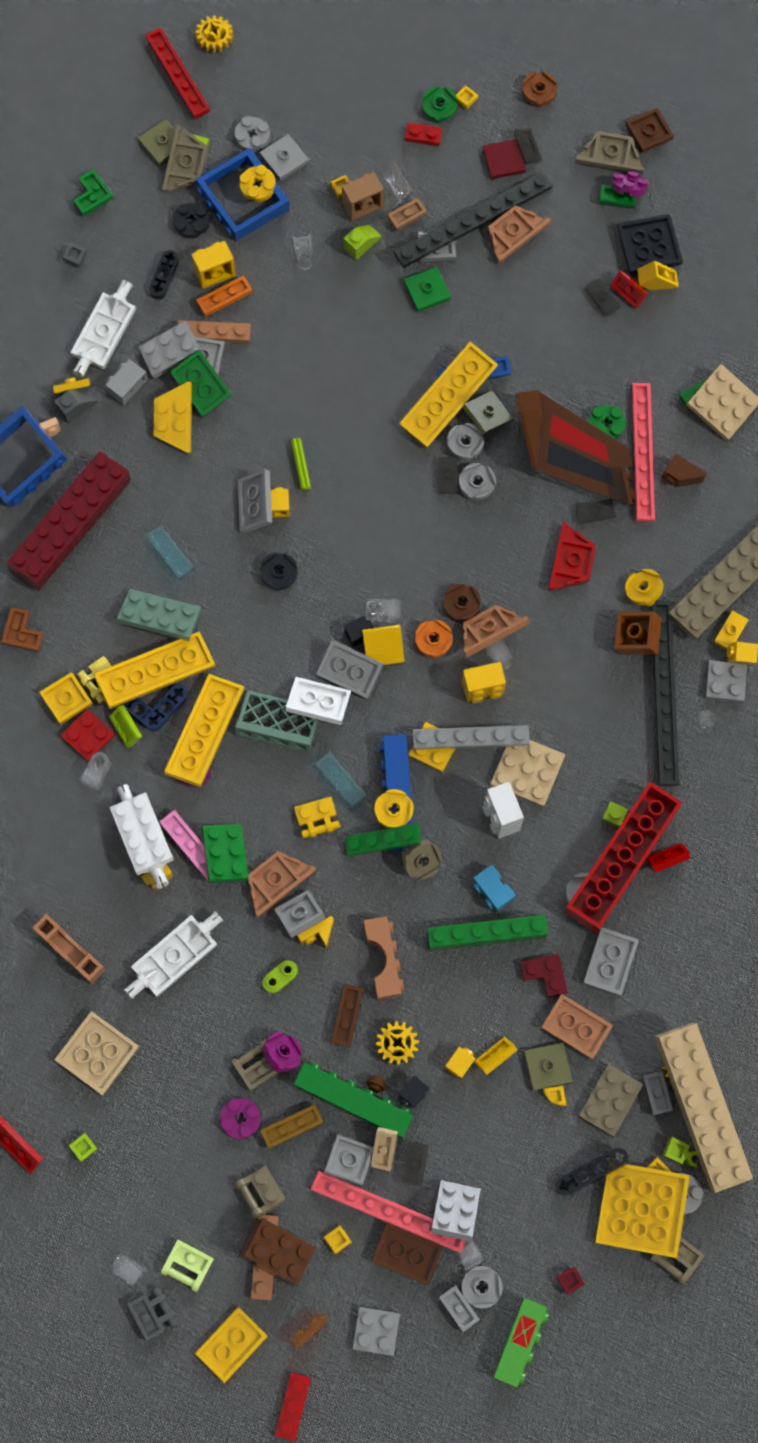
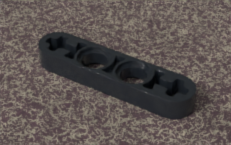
[556,1148,629,1196]

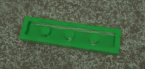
[346,824,421,857]

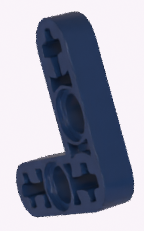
[119,684,188,732]

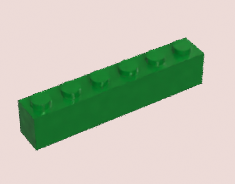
[427,915,548,951]
[294,1062,414,1139]

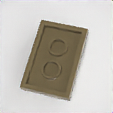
[578,1064,643,1137]

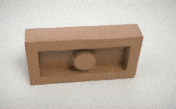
[387,198,427,231]

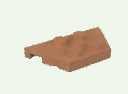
[488,206,551,264]
[463,605,530,657]
[248,851,317,918]

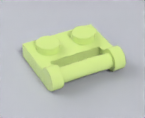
[161,1240,214,1293]

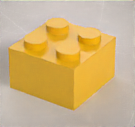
[192,241,236,289]
[461,662,506,703]

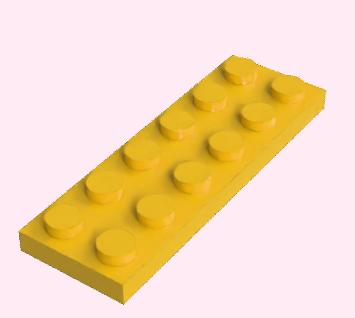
[399,341,498,448]
[94,631,215,709]
[164,674,244,788]

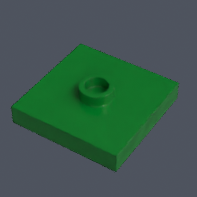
[404,267,451,312]

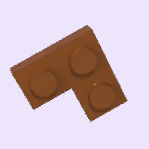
[1,607,44,652]

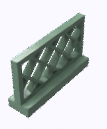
[235,690,318,753]

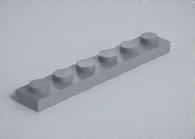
[413,725,530,750]

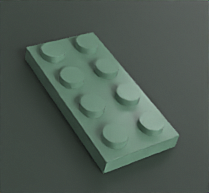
[117,589,201,641]

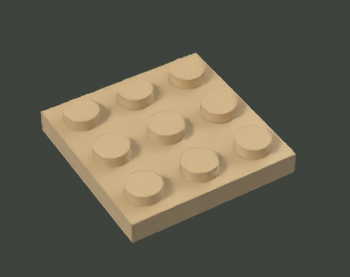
[686,364,758,441]
[490,740,566,808]
[55,1011,139,1096]

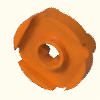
[415,620,453,659]

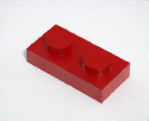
[405,122,442,147]
[610,270,649,308]
[647,843,691,873]

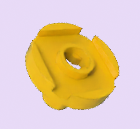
[240,165,276,202]
[625,569,664,606]
[374,789,414,828]

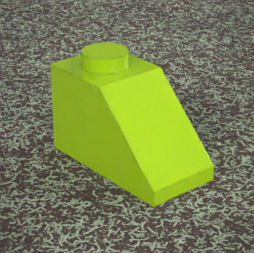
[344,225,382,260]

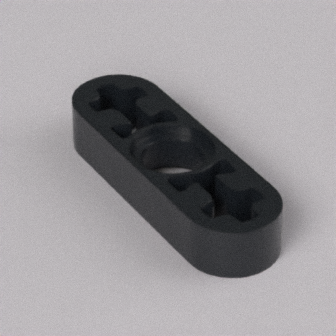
[149,250,178,300]

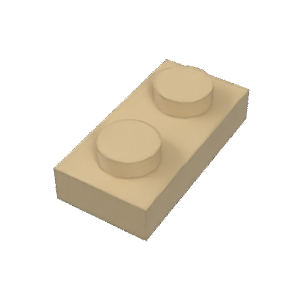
[371,1127,398,1171]

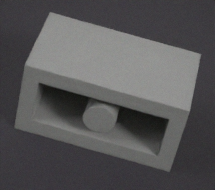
[105,359,148,405]

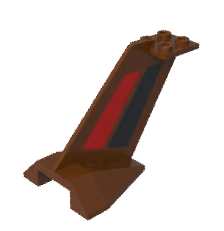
[515,390,636,505]

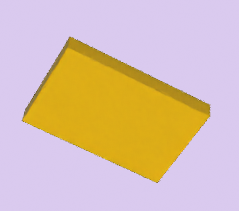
[195,1307,268,1383]

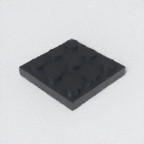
[617,214,683,275]

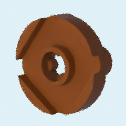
[522,72,557,108]

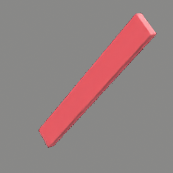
[631,383,655,522]
[310,1171,466,1254]

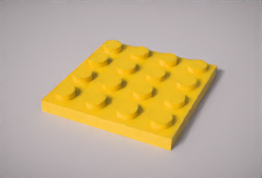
[595,1161,690,1259]

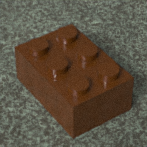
[238,1218,316,1286]

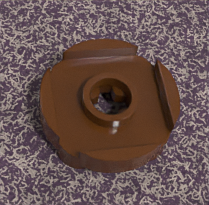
[443,583,481,622]

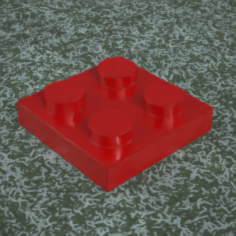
[60,708,116,762]

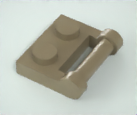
[231,1039,278,1091]
[234,1165,286,1220]
[649,1237,705,1286]

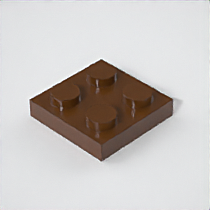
[625,108,674,153]

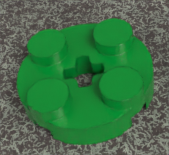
[422,86,458,123]
[588,405,625,439]

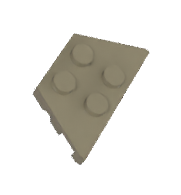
[162,125,209,193]
[575,131,644,174]

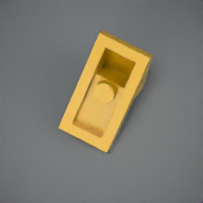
[297,916,334,949]

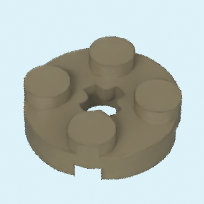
[402,840,442,879]

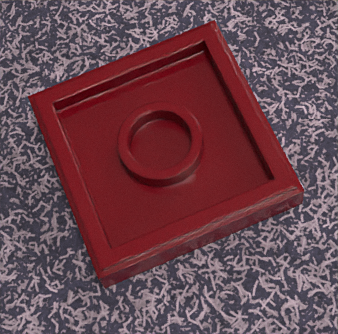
[483,139,526,180]

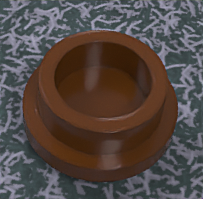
[366,1076,386,1093]

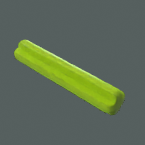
[291,438,311,491]

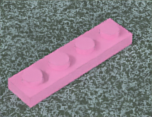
[159,810,208,881]

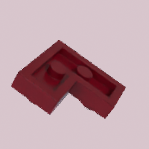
[520,954,568,997]

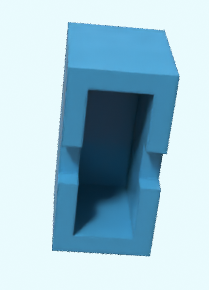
[472,864,516,912]

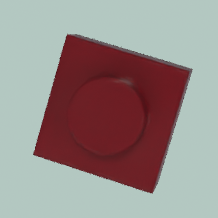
[556,1266,585,1295]

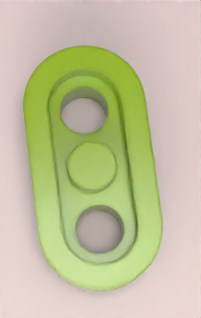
[263,960,298,994]

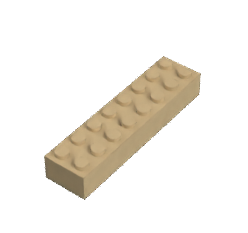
[654,1023,753,1193]

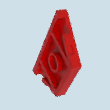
[548,522,596,591]

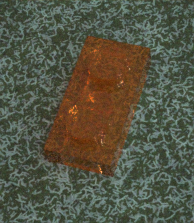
[292,1314,328,1349]

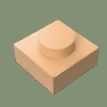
[40,417,61,437]

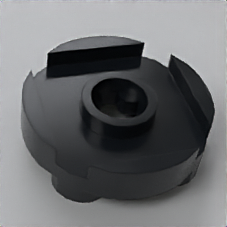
[173,203,210,239]
[260,553,298,591]

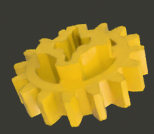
[195,15,234,53]
[376,1021,419,1066]

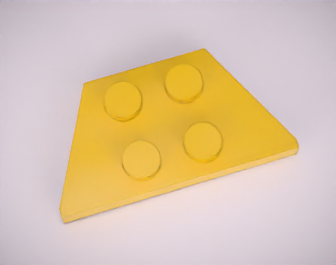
[154,382,192,454]

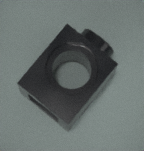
[344,616,374,647]
[399,1075,430,1108]

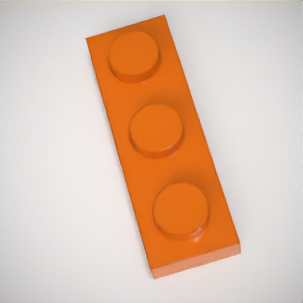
[196,275,253,317]

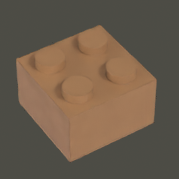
[342,172,384,221]

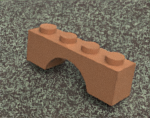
[33,914,106,985]
[364,916,404,1001]

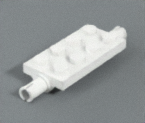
[70,280,136,377]
[110,784,174,889]
[124,911,223,999]

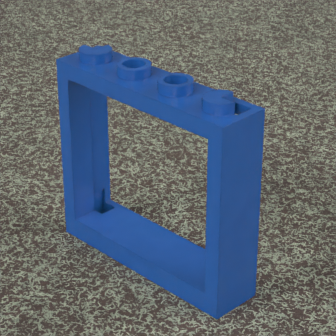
[196,148,290,241]
[0,406,68,508]

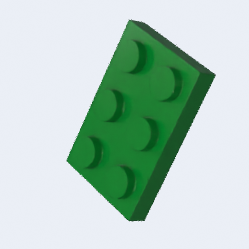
[170,350,232,417]
[202,824,248,883]

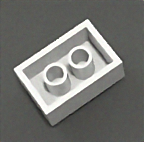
[482,782,524,839]

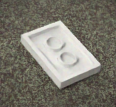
[286,677,351,725]

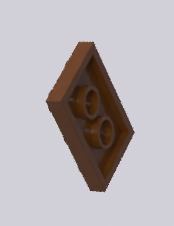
[372,1223,444,1286]

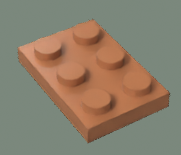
[541,994,613,1060]

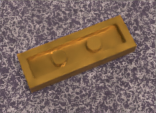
[260,1104,324,1149]

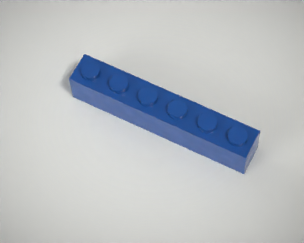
[379,734,413,853]

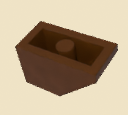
[661,454,707,487]

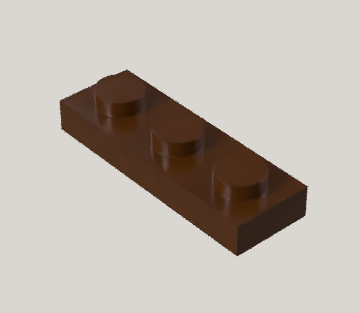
[331,984,364,1048]

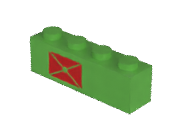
[493,1298,549,1387]

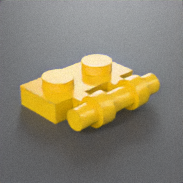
[294,796,340,838]

